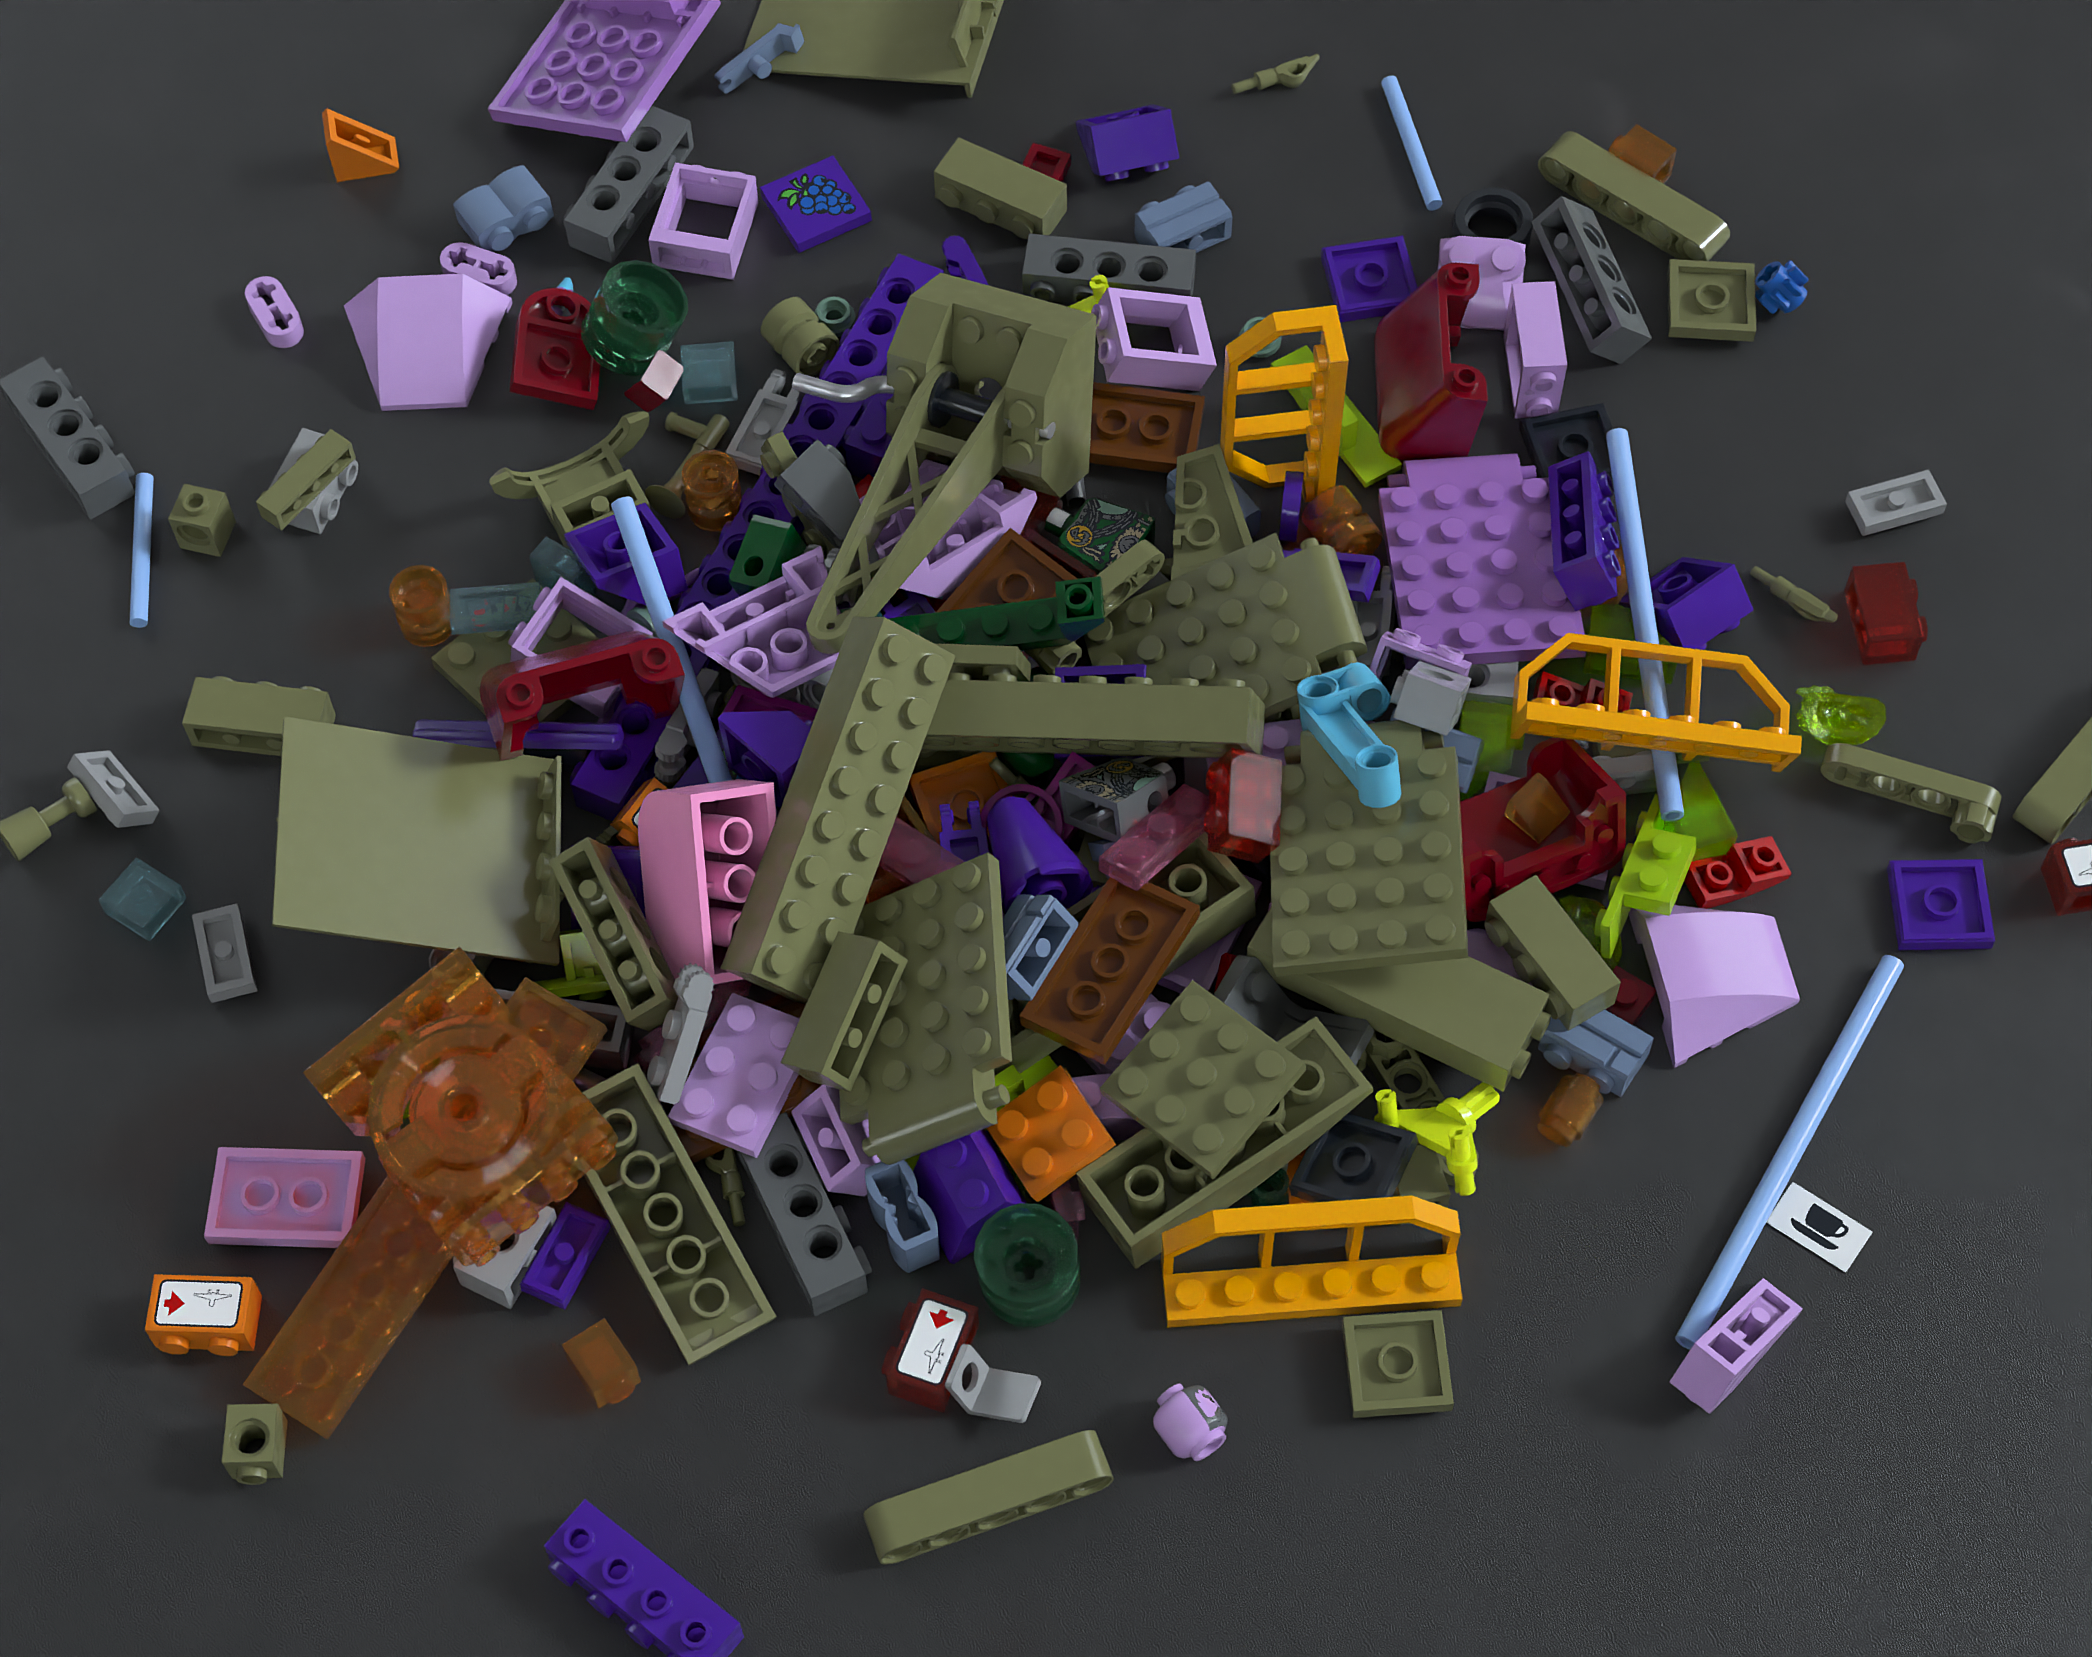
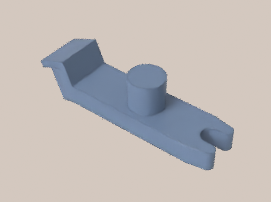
[714,23,805,93]

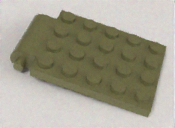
[1083,533,1367,767]
[1268,720,1469,977]
[839,852,1012,1165]

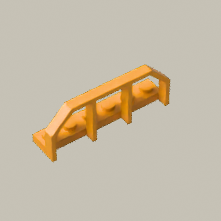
[1220,305,1349,519]
[1510,633,1802,772]
[1161,1195,1462,1328]

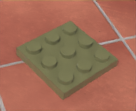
[431,578,598,722]
[1100,980,1307,1180]

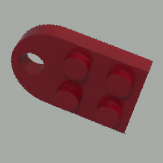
[509,288,603,410]

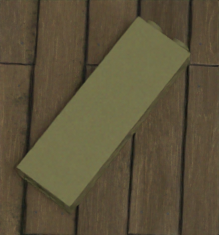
[1247,906,1552,1092]

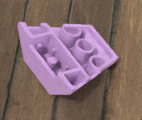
[344,274,513,411]
[859,460,1037,598]
[663,546,841,698]
[1629,905,1800,1068]

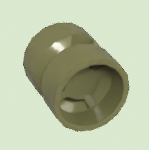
[760,297,839,376]

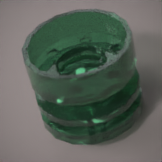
[581,260,688,376]
[974,1203,1081,1327]

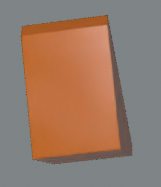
[322,108,399,182]

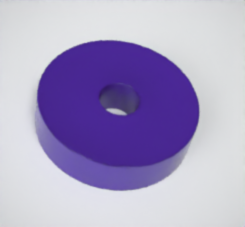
[1279,470,1304,542]

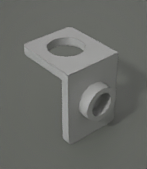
[945,1344,1041,1423]

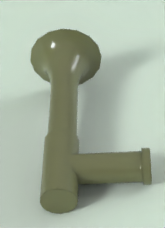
[645,412,730,519]

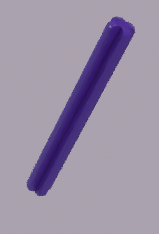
[412,719,625,750]

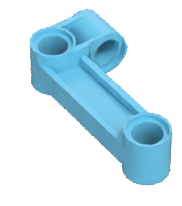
[1297,662,1401,808]

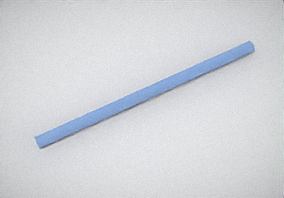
[1606,428,1684,822]
[611,497,732,783]
[1675,955,1904,1350]

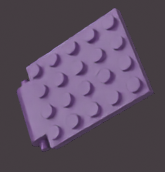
[488,0,721,142]
[1378,453,1586,669]

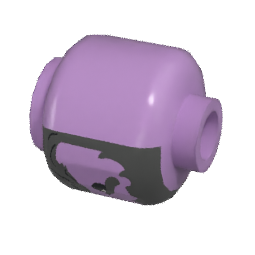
[1153,1384,1228,1461]

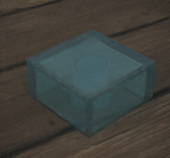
[680,341,738,404]
[529,537,597,596]
[99,857,187,941]

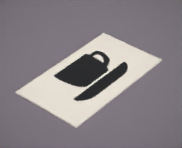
[1766,1182,1873,1272]

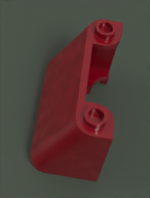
[1374,262,1488,460]
[480,631,685,761]
[1460,737,1626,922]

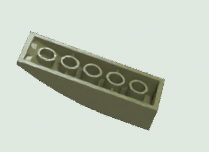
[1076,1016,1373,1269]
[551,1063,776,1366]

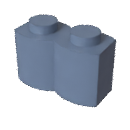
[453,165,554,252]
[865,1160,940,1273]

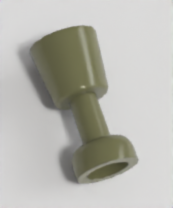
[0,777,97,862]

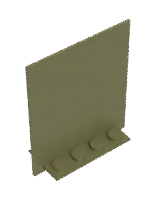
[743,0,1004,98]
[272,716,565,966]

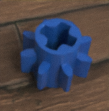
[1755,260,1809,314]

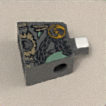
[1059,758,1176,846]

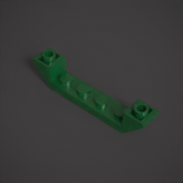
[839,576,1105,651]

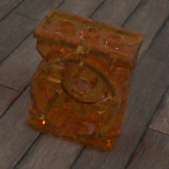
[303,946,618,1267]

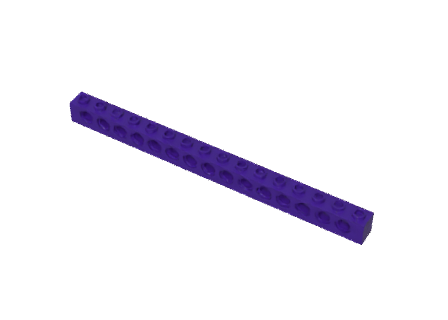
[570,253,944,821]

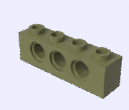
[549,837,678,1032]

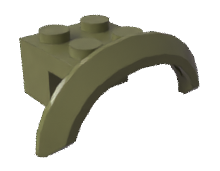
[489,411,650,563]

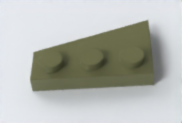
[1171,444,1253,580]

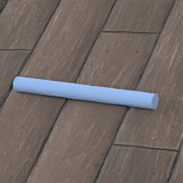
[1381,76,1442,211]
[130,473,153,628]

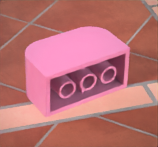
[638,779,776,984]

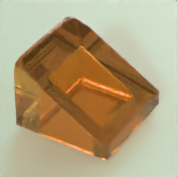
[1504,772,1570,844]

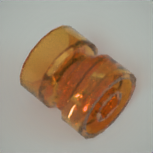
[682,450,742,531]
[1302,485,1383,555]
[389,565,456,647]

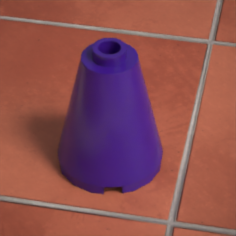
[987,796,1093,914]

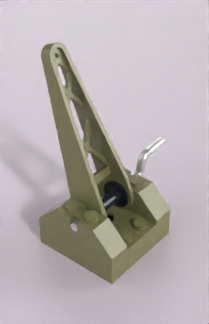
[792,273,1097,654]

